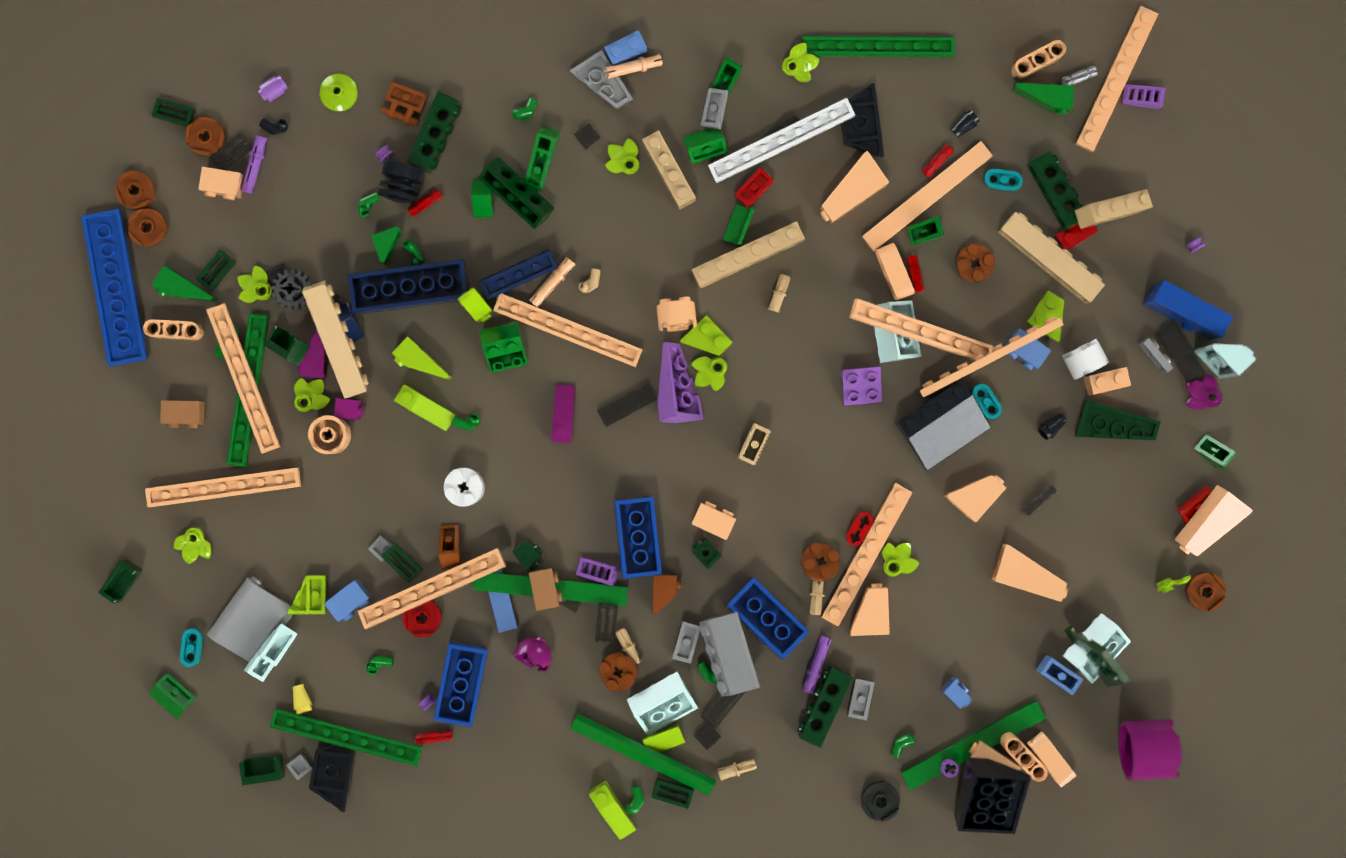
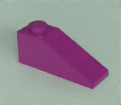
[297,330,328,379]
[551,385,575,443]

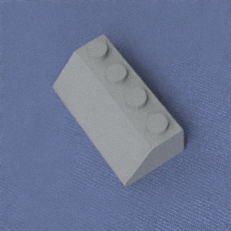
[699,612,760,697]

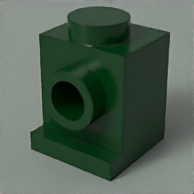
[692,538,722,569]

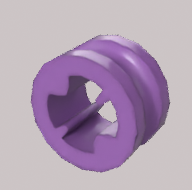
[375,145,394,164]
[1186,236,1206,253]
[418,693,437,712]
[940,759,959,778]

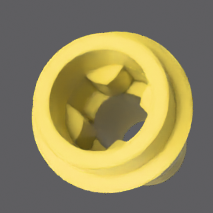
[292,684,313,714]

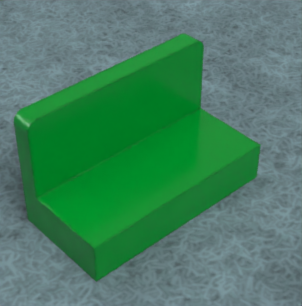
[683,128,728,164]
[723,204,754,247]
[149,673,196,719]

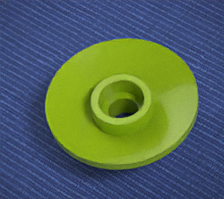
[320,74,358,112]

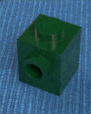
[512,540,543,570]

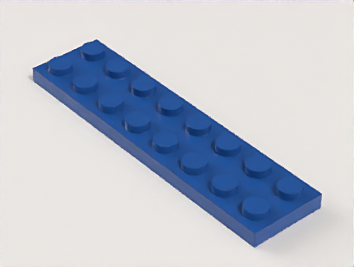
[81,209,148,367]

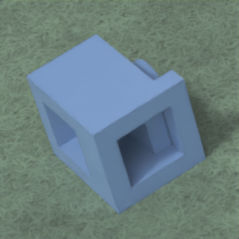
[941,676,972,709]

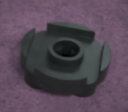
[861,781,900,821]

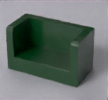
[264,326,310,366]
[98,560,143,604]
[239,754,285,786]

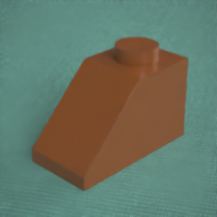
[438,524,462,570]
[653,574,680,614]

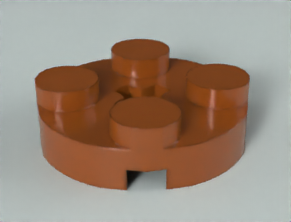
[185,117,225,156]
[115,171,155,210]
[128,208,169,247]
[955,244,995,283]
[801,543,840,582]
[1185,572,1226,611]
[599,652,639,691]

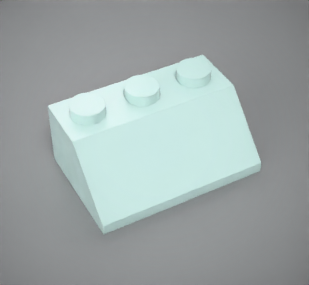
[874,300,922,363]
[1194,344,1256,379]
[1063,613,1131,684]
[627,672,698,736]

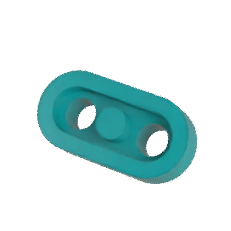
[983,169,1023,192]
[971,384,1002,419]
[180,628,203,667]

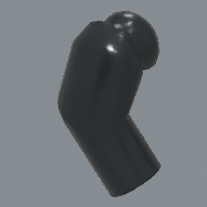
[259,118,288,135]

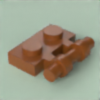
[381,82,428,126]

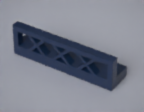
[480,249,558,300]

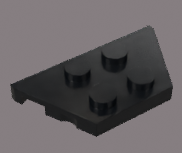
[840,83,884,158]
[309,744,355,812]

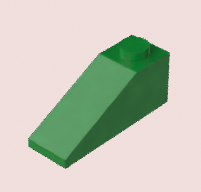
[1012,83,1074,115]
[525,126,561,191]
[151,266,217,302]

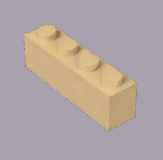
[642,130,696,210]
[1075,189,1153,229]

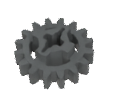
[271,269,313,311]

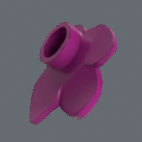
[1185,374,1222,410]

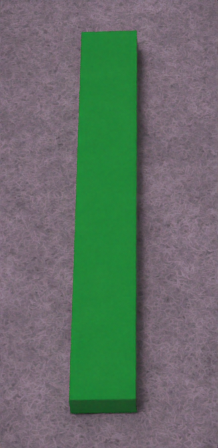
[802,36,955,58]
[226,313,270,467]
[473,573,628,606]
[900,700,1046,790]
[269,708,423,767]
[570,713,717,796]

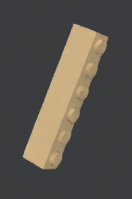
[998,212,1105,304]
[692,221,805,289]
[302,280,369,399]

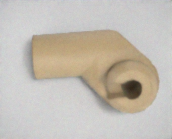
[578,269,601,293]

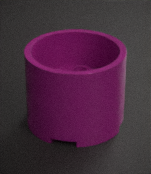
[1118,719,1182,781]

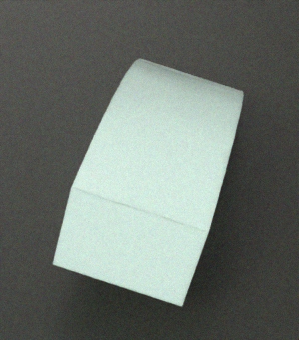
[244,624,297,682]

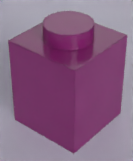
[334,398,365,420]

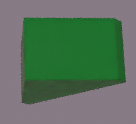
[711,57,743,96]
[471,179,494,218]
[907,216,944,246]
[371,227,403,265]
[1194,434,1237,468]

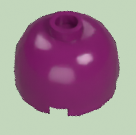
[512,636,552,672]

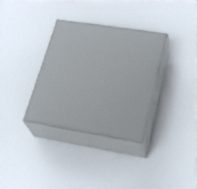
[368,535,392,562]
[286,753,313,780]

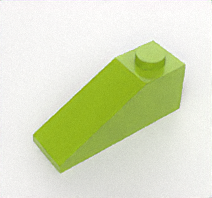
[458,287,494,323]
[392,336,452,380]
[394,384,456,431]
[589,780,636,840]

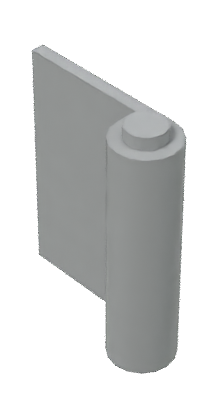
[207,576,293,662]

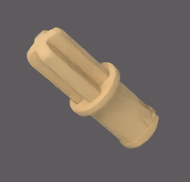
[768,274,791,313]
[810,581,825,615]
[615,628,642,664]
[718,759,757,781]

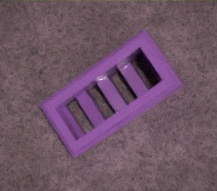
[1121,84,1166,109]
[576,556,620,586]

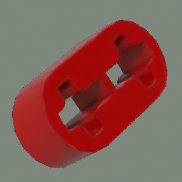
[846,512,873,546]

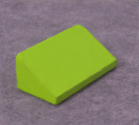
[643,724,685,752]

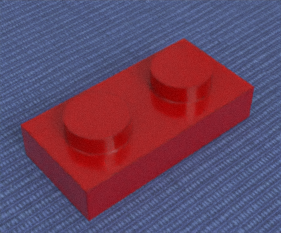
[734,167,774,208]
[1054,224,1098,250]
[1176,486,1212,524]

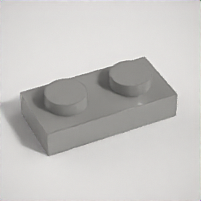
[701,88,729,130]
[1138,338,1173,374]
[672,621,700,664]
[847,678,875,721]

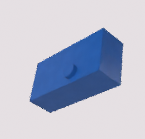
[1143,280,1233,340]
[613,497,662,579]
[725,577,810,660]
[434,641,487,727]

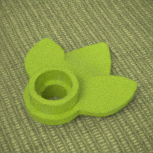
[782,43,819,82]
[605,138,639,174]
[237,265,272,303]
[691,356,727,391]
[294,378,331,412]
[174,527,212,564]
[882,543,919,577]
[1156,575,1191,594]

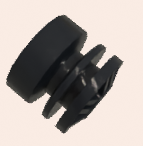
[377,161,424,204]

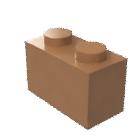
[160,400,205,428]
[529,568,562,611]

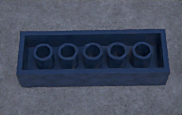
[348,259,469,315]

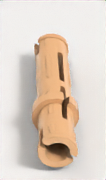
[605,54,662,79]
[529,257,575,308]

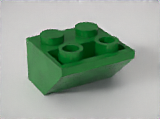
[480,322,528,373]

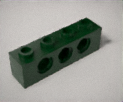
[407,91,462,174]
[1027,151,1084,232]
[478,157,555,229]
[797,666,853,748]

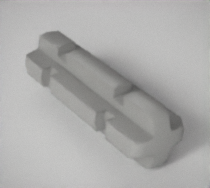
[1060,66,1098,85]

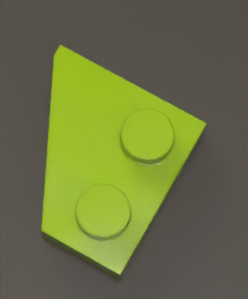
[1026,290,1064,342]
[680,315,733,356]
[288,575,327,614]

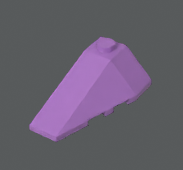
[658,342,703,423]

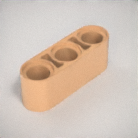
[1011,40,1066,80]
[875,243,914,301]
[143,319,204,340]
[1027,731,1076,788]
[1000,732,1048,782]

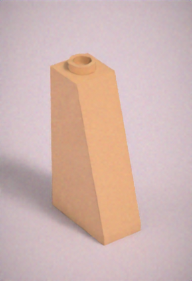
[820,151,889,224]
[1175,485,1253,556]
[992,544,1068,602]

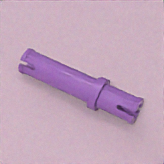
[241,135,268,194]
[802,635,832,694]

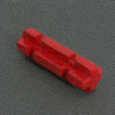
[922,145,954,178]
[408,189,443,217]
[907,255,924,293]
[414,729,453,745]

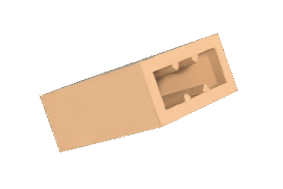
[944,475,1006,522]
[849,583,890,636]
[969,741,1021,770]

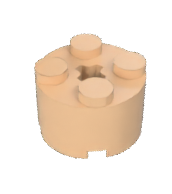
[656,297,697,331]
[308,415,351,454]

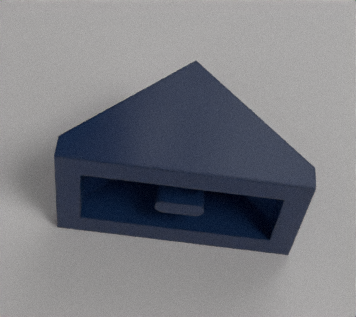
[339,302,365,342]

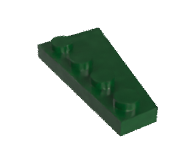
[1075,400,1161,440]

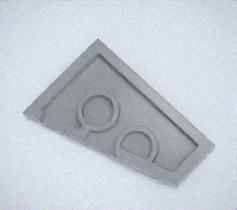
[570,50,633,110]

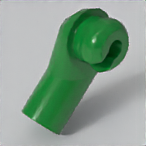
[512,98,538,121]
[357,192,380,218]
[403,239,424,265]
[452,414,481,431]
[366,655,394,675]
[697,661,717,684]
[891,734,916,758]
[625,785,644,815]

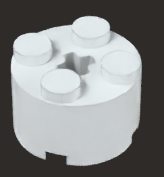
[1062,339,1109,380]
[444,468,485,507]

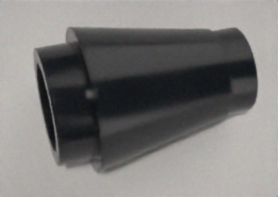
[951,110,980,137]
[1038,413,1067,440]

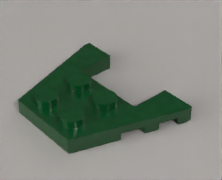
[1064,625,1130,687]

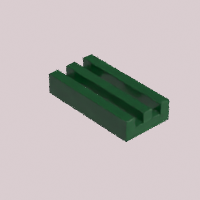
[152,98,196,127]
[196,250,236,292]
[381,542,422,583]
[652,778,694,809]

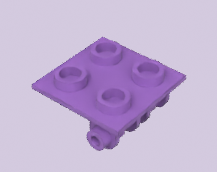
[841,366,882,406]

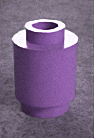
[258,75,288,102]

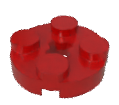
[402,600,442,637]

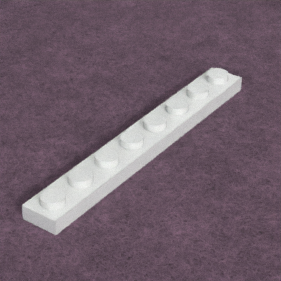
[708,98,855,183]

